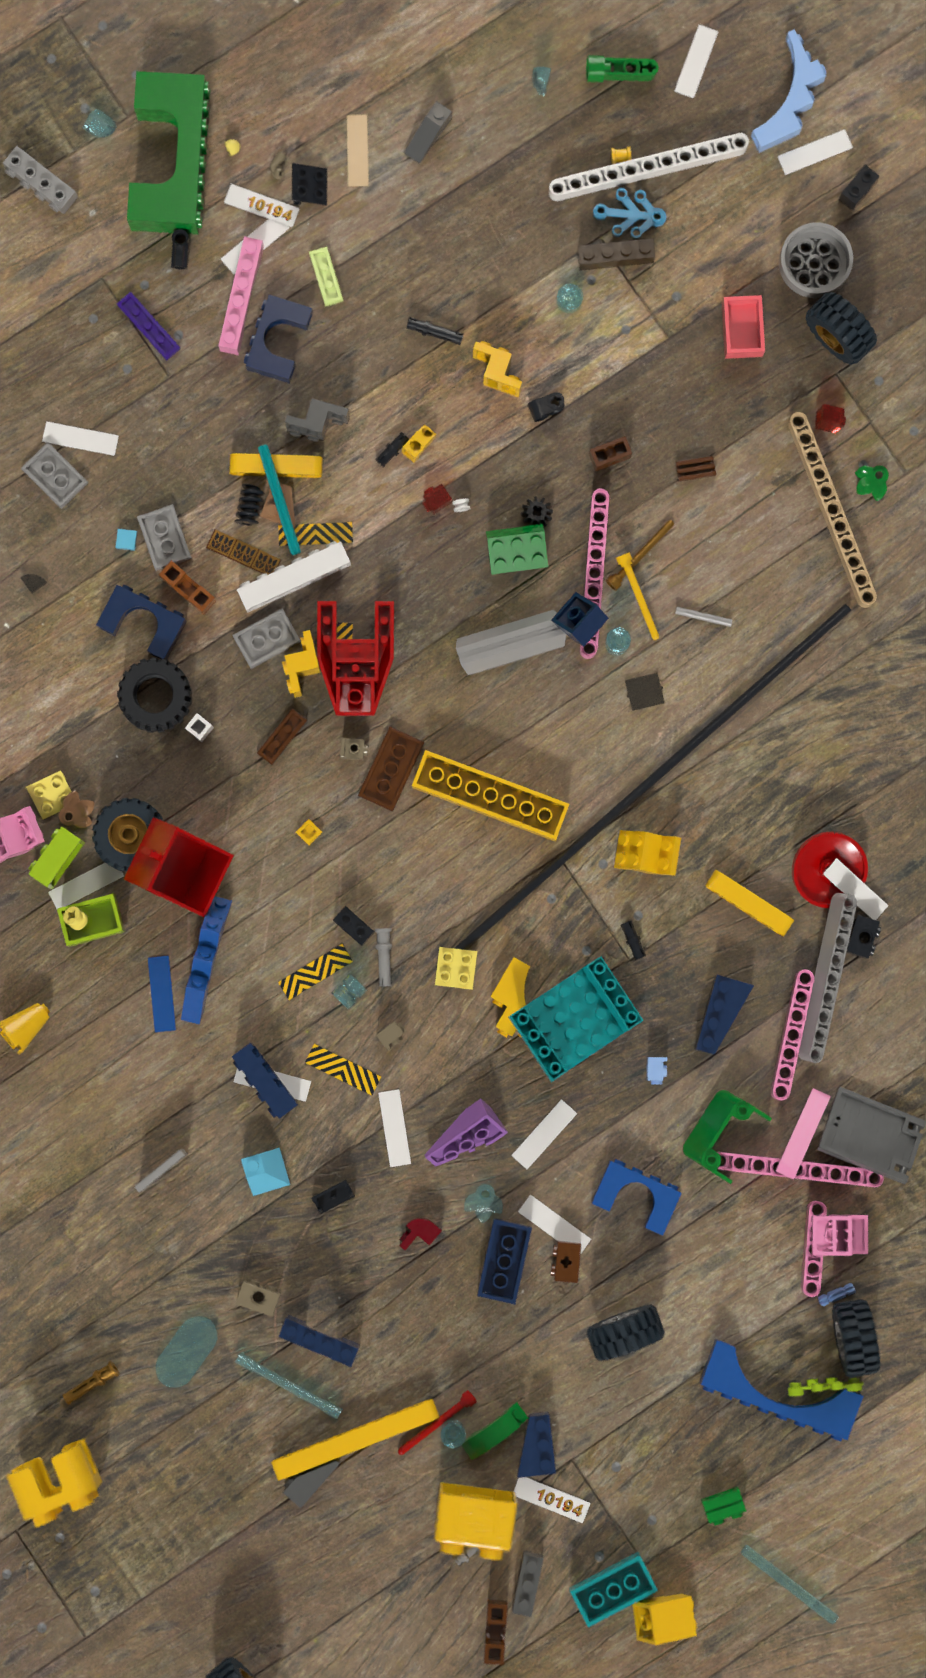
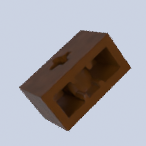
[589,436,632,472]
[551,1241,581,1283]

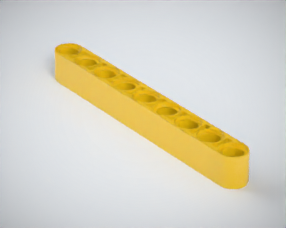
[271,1398,440,1481]

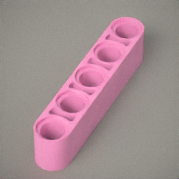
[776,1088,831,1179]
[801,1201,827,1297]

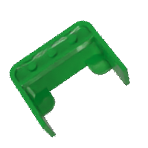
[683,1090,772,1184]

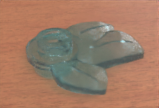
[464,1184,503,1223]

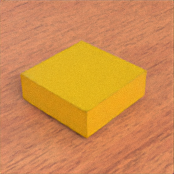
[296,819,323,846]

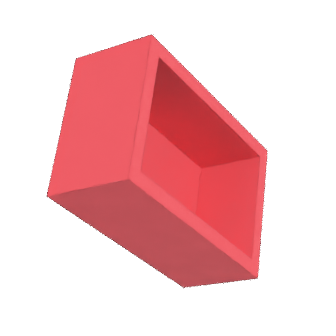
[722,295,765,359]

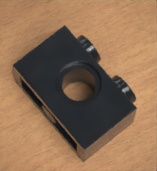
[838,164,880,211]
[333,906,375,946]
[846,915,881,959]

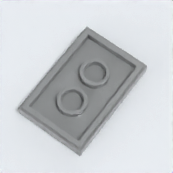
[21,442,88,509]
[137,504,192,571]
[232,608,301,669]
[135,1149,188,1193]

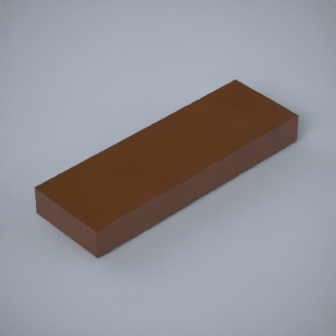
[257,708,308,765]

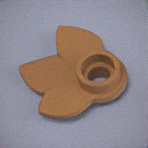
[59,791,94,828]

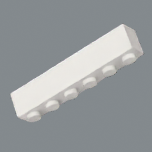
[237,541,351,613]

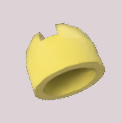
[225,139,240,156]

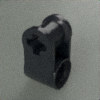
[527,392,565,422]

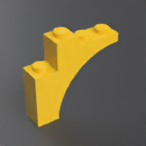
[490,957,530,1038]

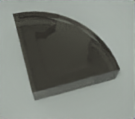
[20,574,47,594]

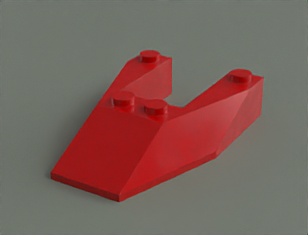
[317,601,394,716]

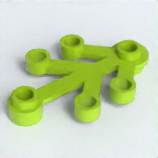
[788,1377,864,1396]

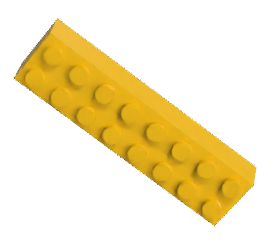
[412,750,569,841]

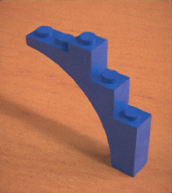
[181,896,232,1025]

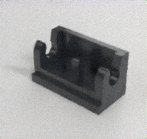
[311,1179,355,1214]

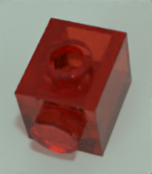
[815,404,846,434]
[422,483,452,515]

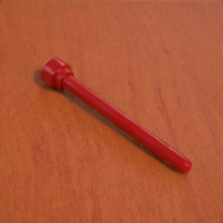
[398,1390,477,1455]

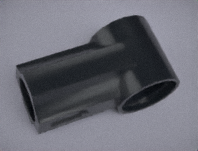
[171,229,190,270]

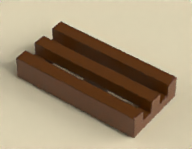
[675,456,716,482]

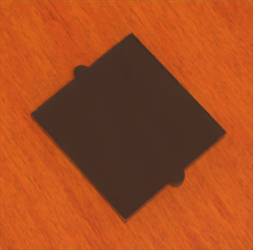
[625,673,665,711]

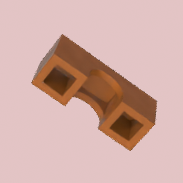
[159,560,216,615]

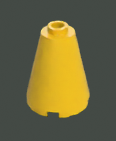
[0,1003,50,1055]

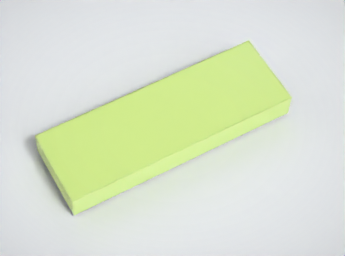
[309,247,343,307]

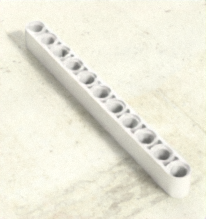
[549,133,749,201]

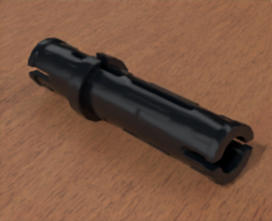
[406,317,464,345]

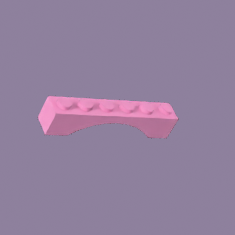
[218,236,264,355]

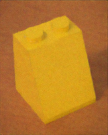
[632,1594,697,1645]

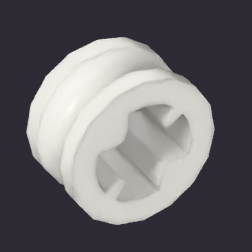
[452,499,470,512]

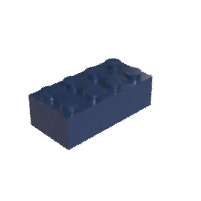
[477,1218,532,1305]

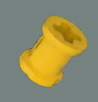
[611,146,631,165]

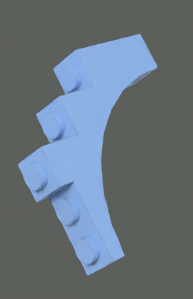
[751,30,826,153]

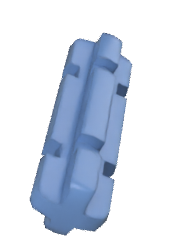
[818,1283,856,1306]

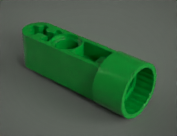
[586,55,659,82]

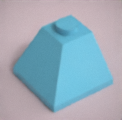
[241,1147,290,1196]

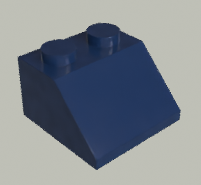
[551,592,609,647]

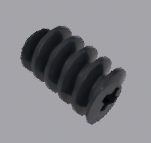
[234,484,265,526]

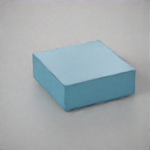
[116,529,137,551]

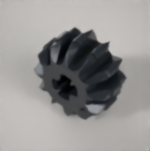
[521,496,553,527]

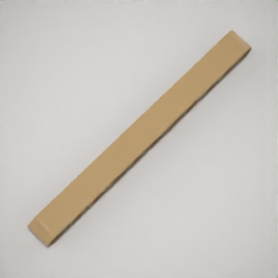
[788,412,877,608]

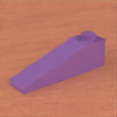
[424,1099,508,1166]

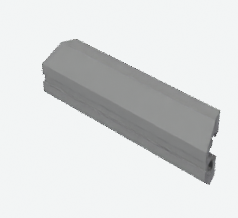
[456,610,566,675]

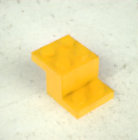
[473,341,522,397]
[282,630,320,698]
[614,830,681,876]

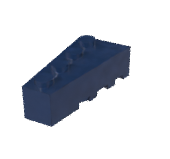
[694,975,754,1055]
[232,1043,299,1119]

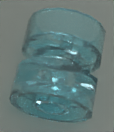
[605,627,631,656]
[331,973,367,1010]
[440,1419,466,1448]

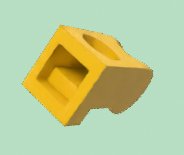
[401,425,437,463]

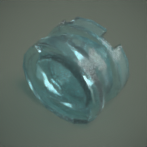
[556,284,583,314]

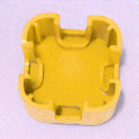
[6,1438,103,1527]

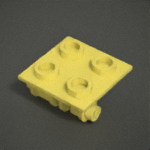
[26,770,72,819]
[435,947,477,990]

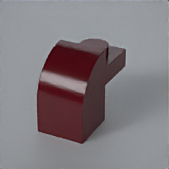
[399,1218,442,1250]

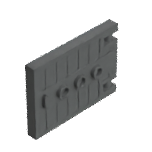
[817,1087,926,1185]

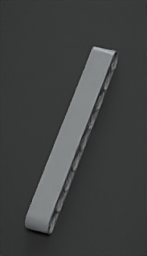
[798,893,857,1063]

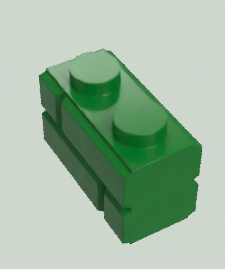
[701,1487,746,1526]

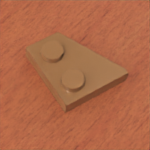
[260,483,296,529]

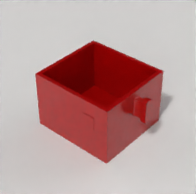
[124,817,234,917]

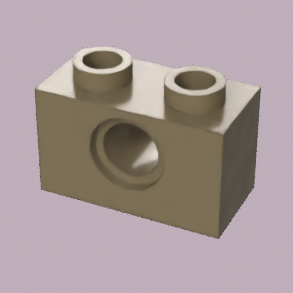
[236,1279,281,1317]

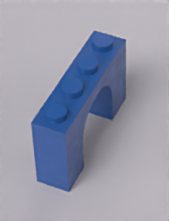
[591,1159,682,1236]

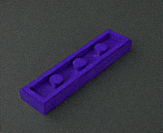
[117,292,181,361]

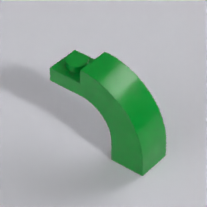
[461,1402,528,1460]

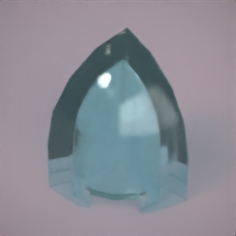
[531,67,551,96]
[82,108,117,138]

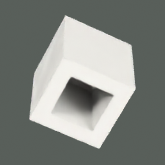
[185,714,214,742]

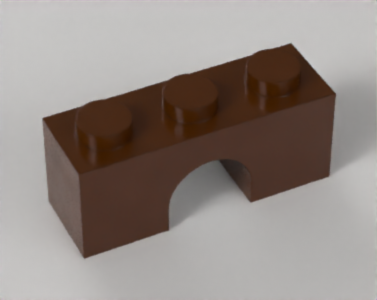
[484,1599,508,1665]

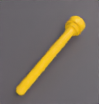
[616,552,659,640]

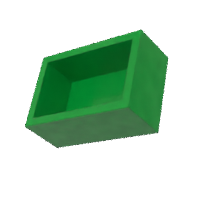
[486,524,548,575]

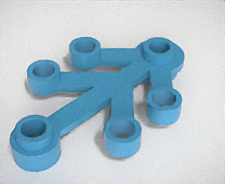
[593,188,666,240]

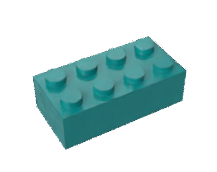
[569,1552,658,1627]

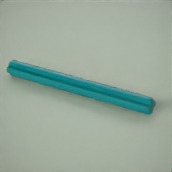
[258,444,301,555]

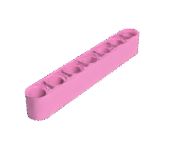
[771,970,814,1100]

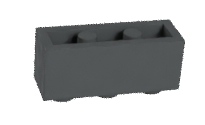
[512,1551,544,1617]

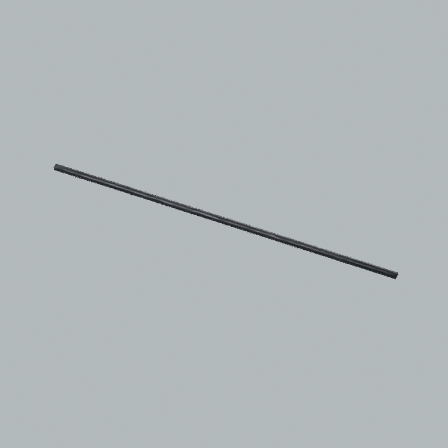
[454,604,851,950]

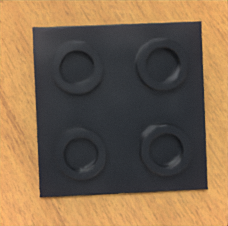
[292,163,327,205]

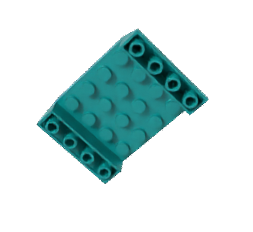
[509,956,644,1082]

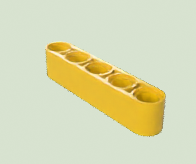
[229,453,323,478]
[705,870,794,937]

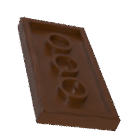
[358,727,425,812]

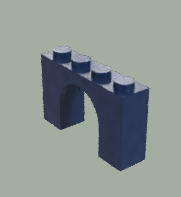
[244,295,313,384]
[96,584,187,660]
[279,1314,360,1367]

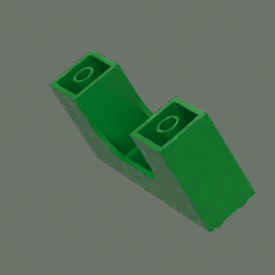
[127,71,211,234]

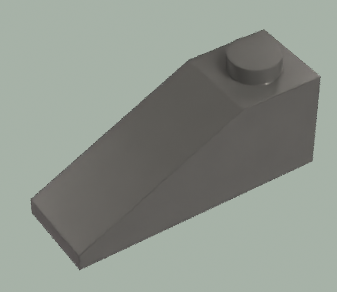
[404,101,452,164]
[283,1458,340,1508]

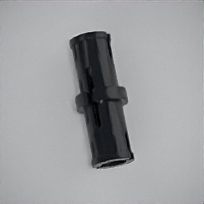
[375,432,409,468]
[620,920,646,960]

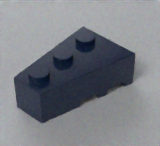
[517,1412,556,1478]

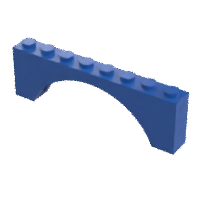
[699,1339,863,1441]

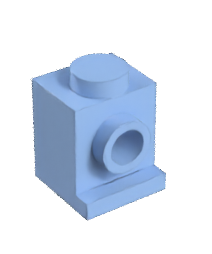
[646,1057,667,1085]

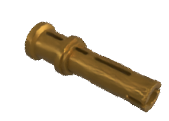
[63,1361,120,1405]

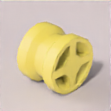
[63,906,88,930]

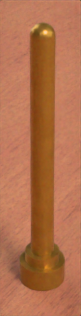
[605,520,674,591]

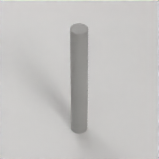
[675,607,732,627]

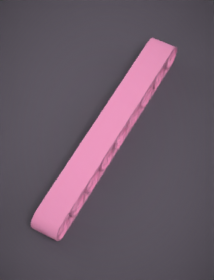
[580,489,609,659]
[717,1152,884,1187]

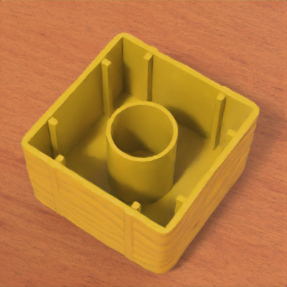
[434,1482,517,1560]

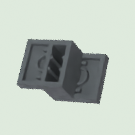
[285,399,350,442]

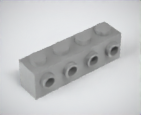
[3,146,78,214]

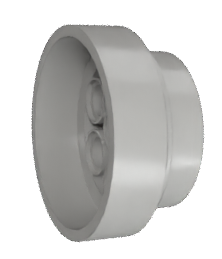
[779,222,853,298]

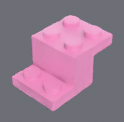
[0,806,45,863]
[812,1215,868,1256]

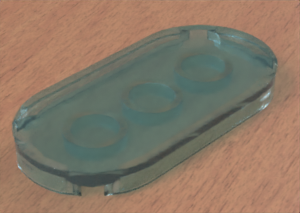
[155,1316,217,1388]

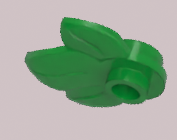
[855,465,889,501]

